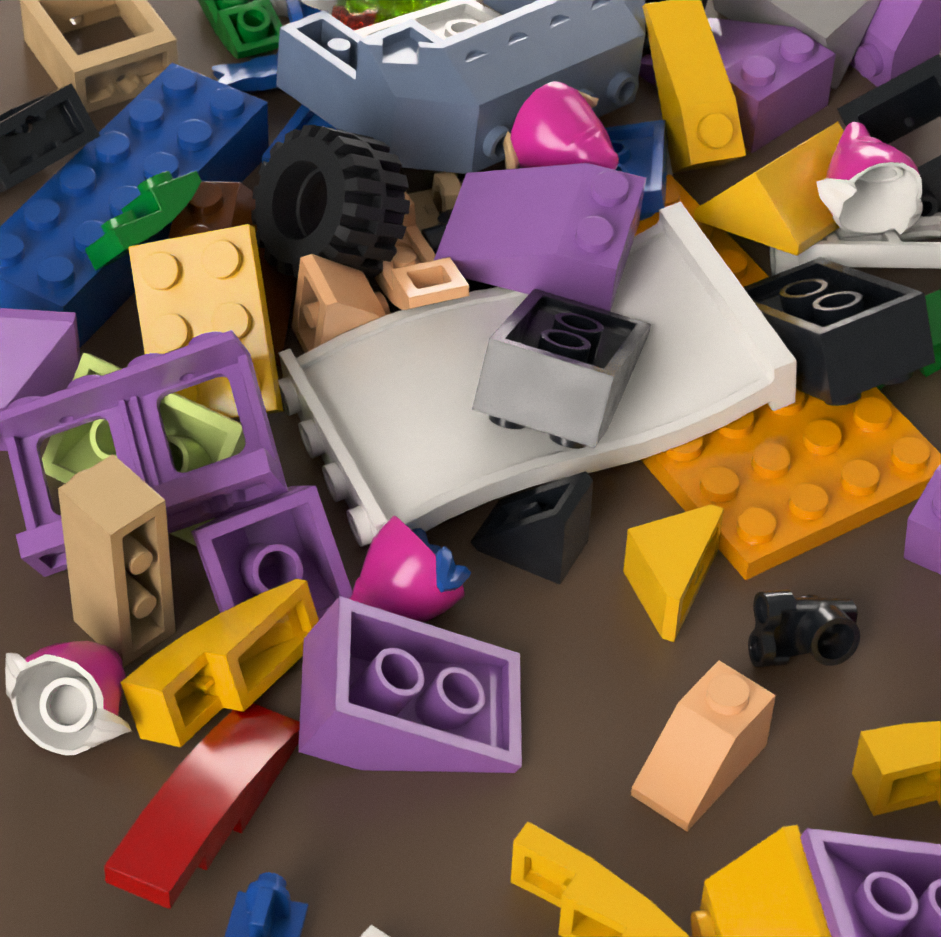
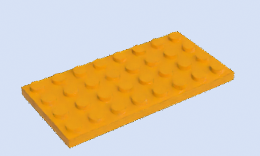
[635,174,941,580]

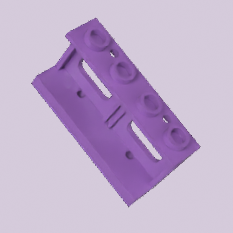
[0,330,288,577]

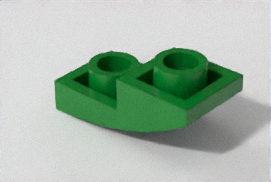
[198,0,282,59]
[85,170,202,271]

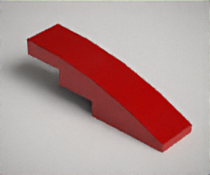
[104,703,300,909]

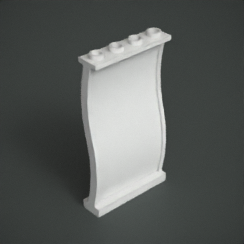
[279,202,797,547]

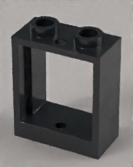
[837,54,941,217]
[0,83,100,193]

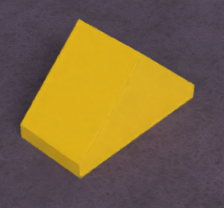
[623,504,724,642]

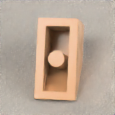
[292,254,391,353]
[631,660,776,832]

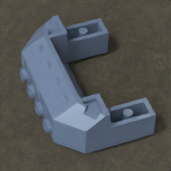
[276,0,645,174]

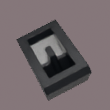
[471,471,593,585]

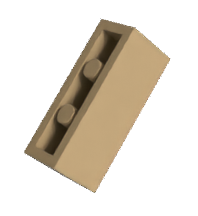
[58,454,176,668]

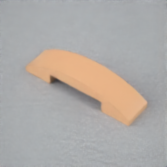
[374,191,469,310]

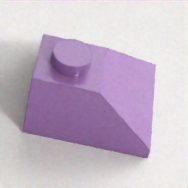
[0,308,81,451]
[191,485,353,620]

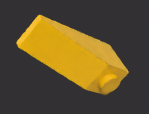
[643,0,746,173]

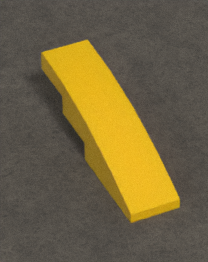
[510,821,690,937]

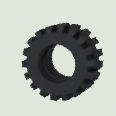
[251,125,410,278]

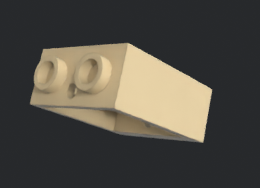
[20,0,178,113]

